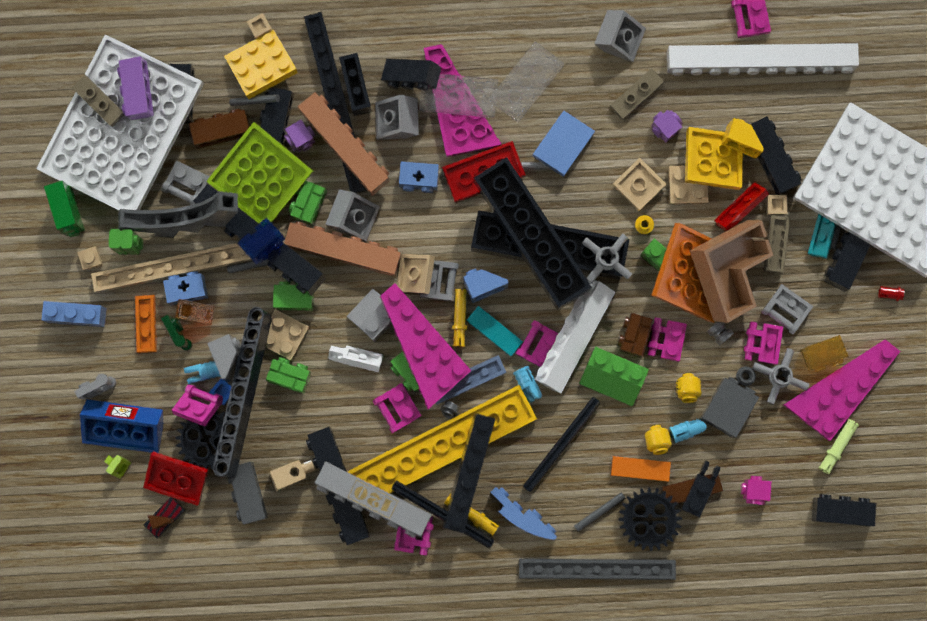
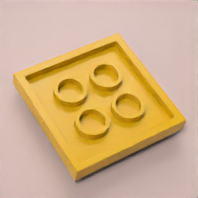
[224,30,298,100]
[685,127,743,190]

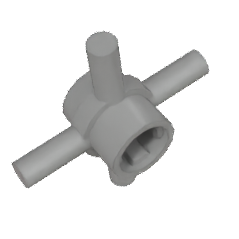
[582,234,632,283]
[752,348,809,405]

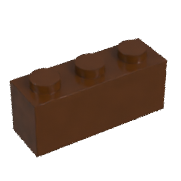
[189,109,250,149]

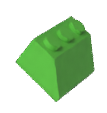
[579,347,649,406]

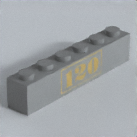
[314,461,431,538]

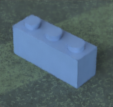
[41,301,107,327]

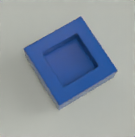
[209,378,231,405]

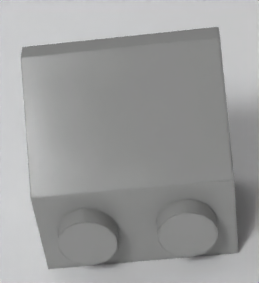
[594,10,646,62]
[375,95,419,140]
[325,190,380,241]
[347,289,392,342]
[207,334,241,382]

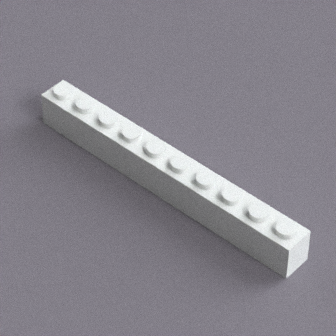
[667,43,859,76]

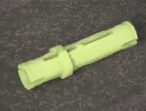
[818,419,859,474]

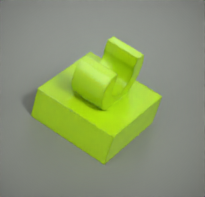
[104,455,131,479]

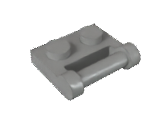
[161,161,210,205]
[420,260,459,302]
[761,284,813,335]
[74,374,116,400]

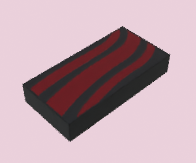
[144,497,186,539]

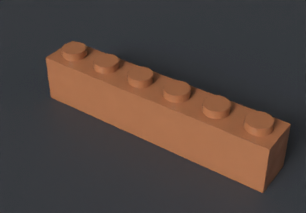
[297,92,390,196]
[284,221,401,277]

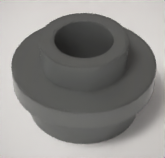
[736,366,756,386]
[440,402,459,419]

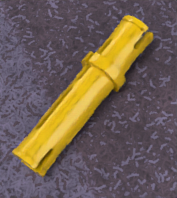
[452,289,467,347]
[444,493,499,536]

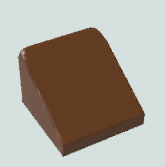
[148,515,174,529]

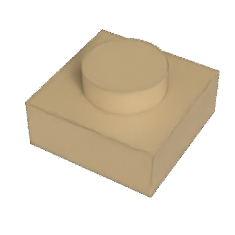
[247,13,272,39]
[766,195,787,215]
[77,246,103,271]

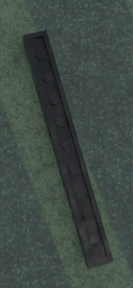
[304,12,367,194]

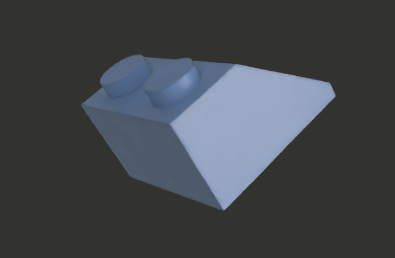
[464,269,508,303]

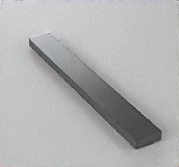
[519,558,676,580]

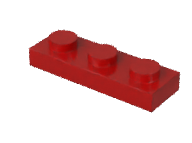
[714,182,769,231]

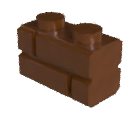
[617,313,653,358]

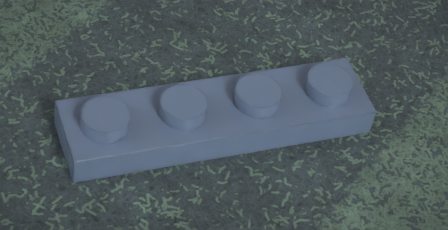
[436,355,507,405]

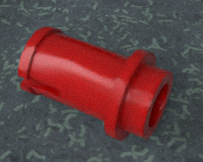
[878,286,904,302]

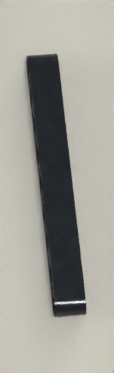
[213,307,272,479]

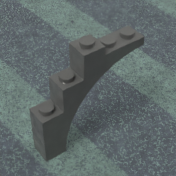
[118,191,238,238]

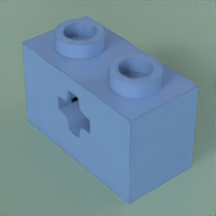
[399,161,439,193]
[163,271,208,306]

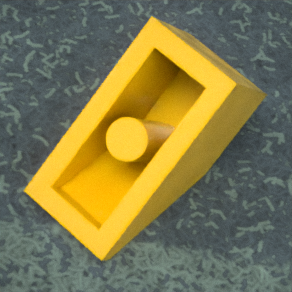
[721,118,764,159]

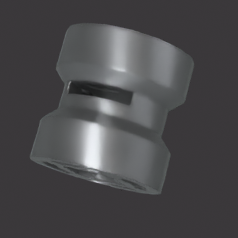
[707,322,734,346]

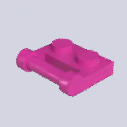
[731,0,771,38]
[515,320,559,367]
[372,383,421,434]
[172,384,223,426]

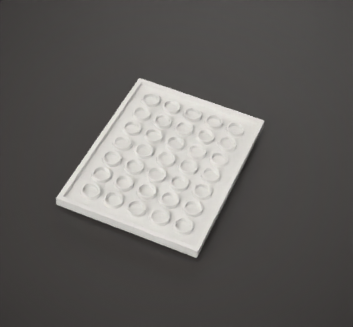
[36,35,204,210]
[793,102,927,278]

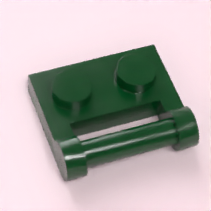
[161,315,193,351]

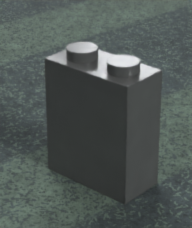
[700,377,759,438]

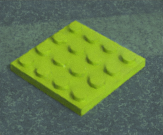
[206,122,313,229]

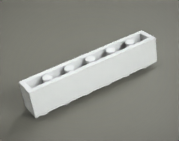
[535,280,615,393]

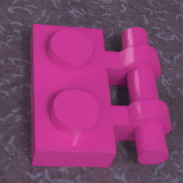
[647,317,687,362]
[743,322,783,365]
[394,516,434,555]

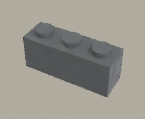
[228,461,268,525]

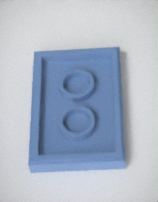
[532,111,595,177]

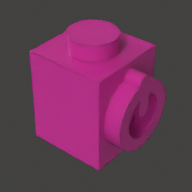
[741,476,772,505]

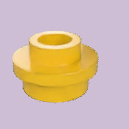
[635,215,654,234]

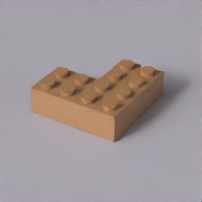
[690,220,773,323]

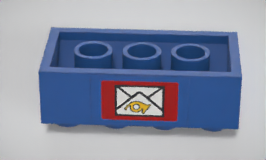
[80,399,164,453]

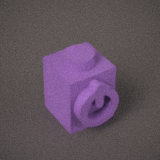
[651,110,683,143]
[284,119,315,152]

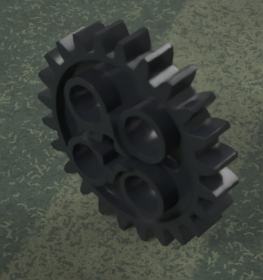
[175,409,236,470]
[618,487,682,551]

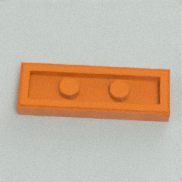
[135,295,157,354]
[611,456,671,482]

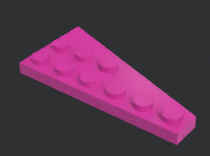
[424,44,502,157]
[380,283,471,410]
[783,340,900,441]

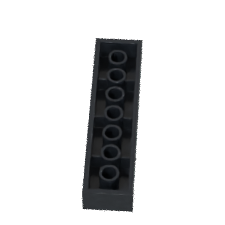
[474,157,592,311]
[471,210,630,280]

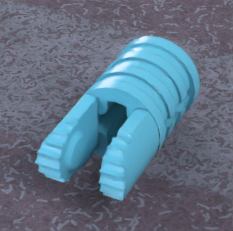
[183,361,221,384]
[513,366,542,403]
[669,419,707,444]

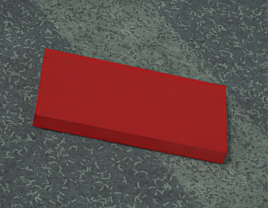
[442,141,526,203]

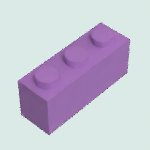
[117,56,154,120]

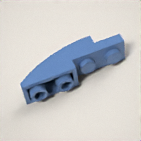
[490,487,557,540]

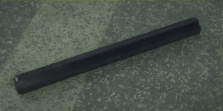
[523,397,600,492]
[391,481,494,548]

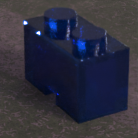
[237,218,285,265]

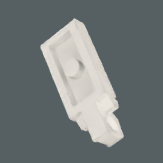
[328,346,384,372]

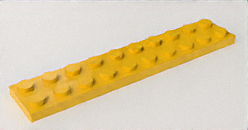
[347,385,537,494]

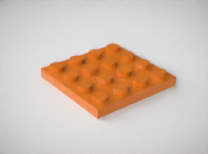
[651,223,715,323]

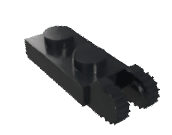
[681,460,721,518]

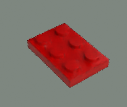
[143,451,208,506]

